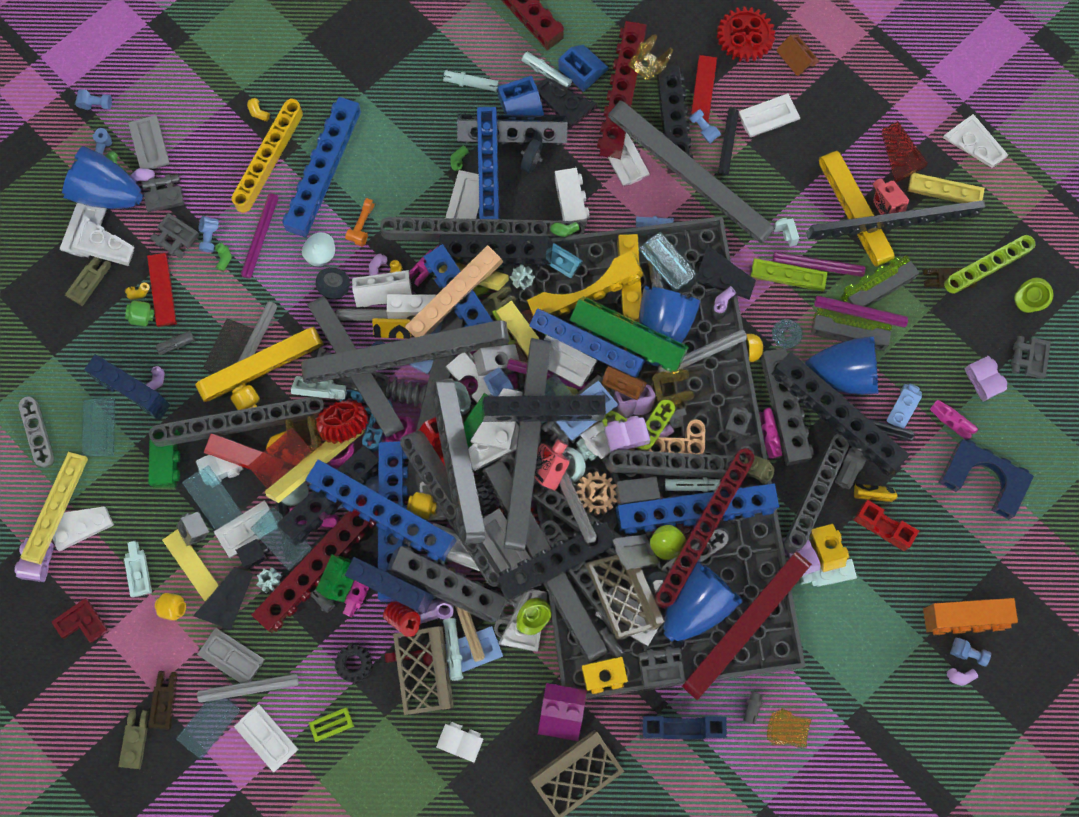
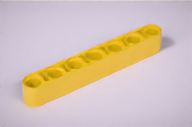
[232,99,303,213]
[819,151,895,267]
[195,327,324,402]

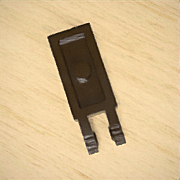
[923,268,977,288]
[149,671,177,730]

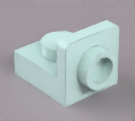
[774,218,800,247]

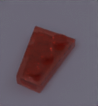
[881,121,928,183]

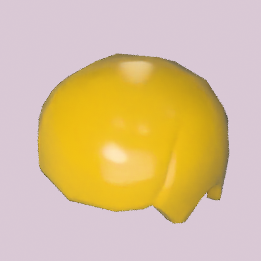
[745,334,763,362]

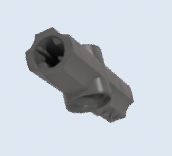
[835,438,872,489]

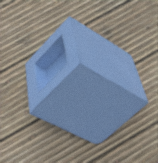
[483,367,515,396]

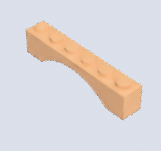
[405,245,503,337]

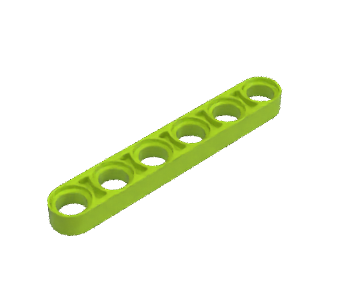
[944,235,1035,293]

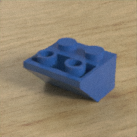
[558,45,609,92]
[498,76,544,115]

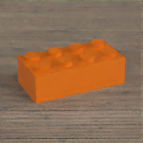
[923,598,1018,635]

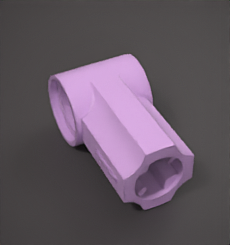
[413,598,454,623]

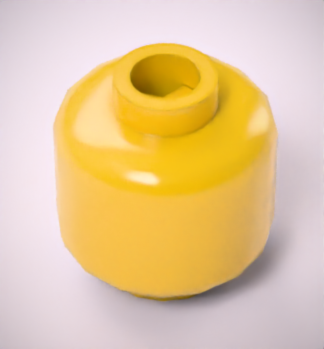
[231,383,260,410]
[407,492,437,520]
[154,593,186,621]

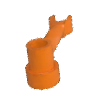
[345,198,375,247]

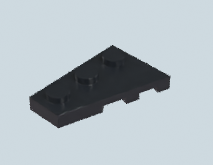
[536,78,597,128]
[695,246,756,300]
[193,567,253,630]

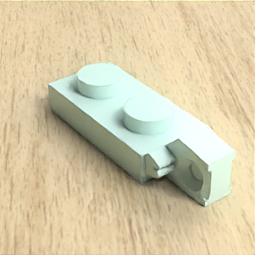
[291,376,347,399]
[124,541,152,598]
[800,559,857,587]

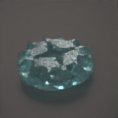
[772,319,802,349]

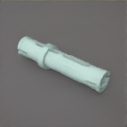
[522,51,572,89]
[443,70,499,92]
[665,477,725,493]
[443,618,463,680]

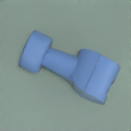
[75,89,112,110]
[689,109,721,144]
[93,128,112,155]
[199,216,219,252]
[950,638,991,667]

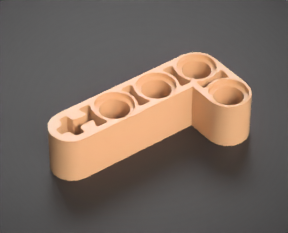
[627,420,705,454]

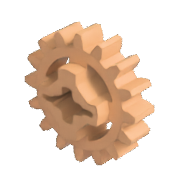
[576,472,617,516]

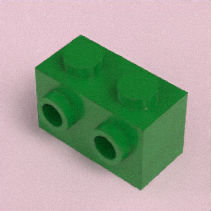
[315,554,354,602]

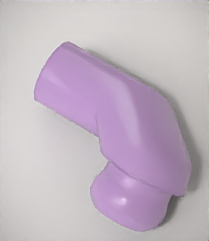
[130,168,155,182]
[369,254,387,276]
[714,286,736,313]
[146,366,165,390]
[648,424,674,438]
[947,668,978,686]

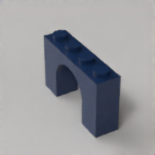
[84,354,171,421]
[938,439,1034,520]
[345,557,434,614]
[639,716,727,740]

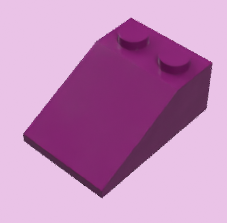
[538,683,587,741]

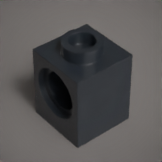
[236,539,269,570]

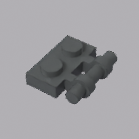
[142,174,185,212]
[150,213,199,259]
[1011,336,1051,379]
[639,646,685,688]

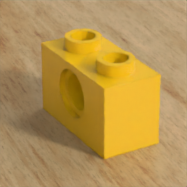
[809,524,849,572]
[581,657,628,694]

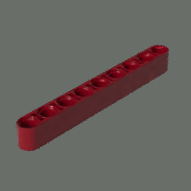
[654,449,754,608]
[682,551,812,700]

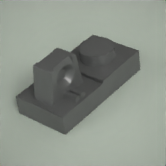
[643,404,686,428]

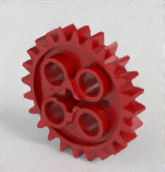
[717,6,776,62]

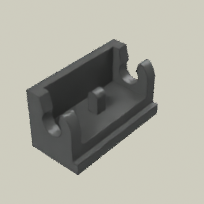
[615,477,660,505]

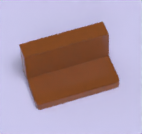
[776,35,819,76]
[602,366,647,400]

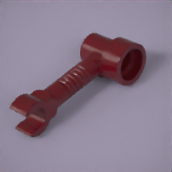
[385,645,433,666]

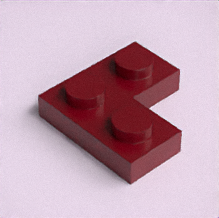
[52,598,108,643]

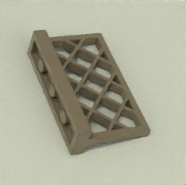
[586,555,664,639]
[393,626,454,715]
[529,730,624,817]

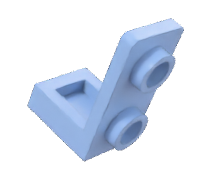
[887,384,922,429]

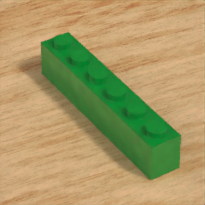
[570,296,689,372]

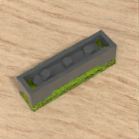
[841,255,919,307]
[810,308,892,351]

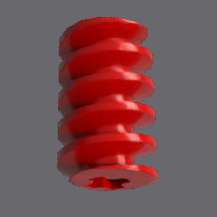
[383,602,421,637]

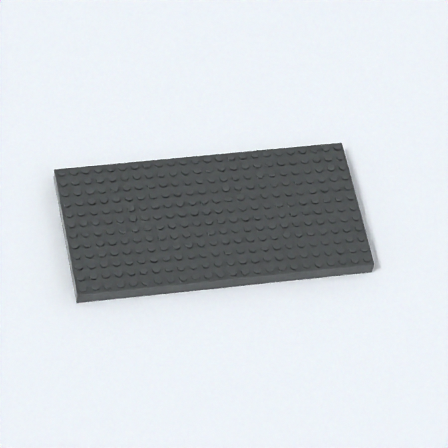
[503,216,806,699]

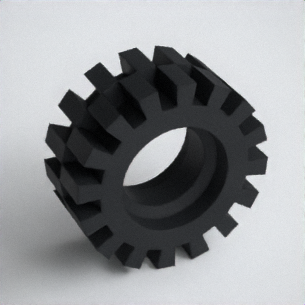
[475,478,497,515]
[334,645,372,682]

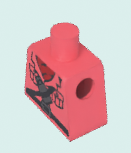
[873,178,909,215]
[534,439,569,491]

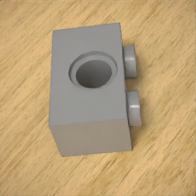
[473,344,519,376]

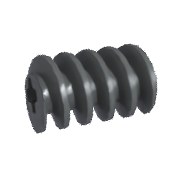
[385,377,427,408]

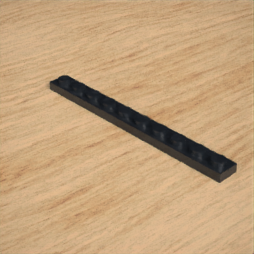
[806,200,986,240]

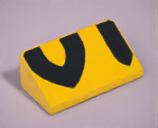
[372,318,412,339]
[854,484,897,502]

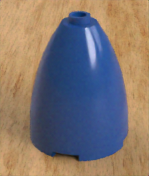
[62,146,143,209]
[639,286,701,366]
[805,336,879,395]
[663,560,743,642]

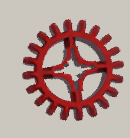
[316,399,368,444]

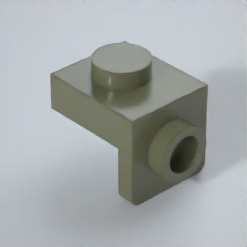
[744,455,774,485]

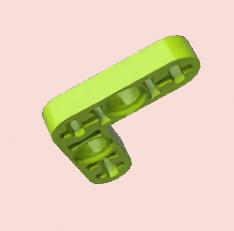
[602,400,675,451]

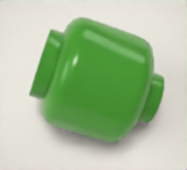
[125,301,154,326]

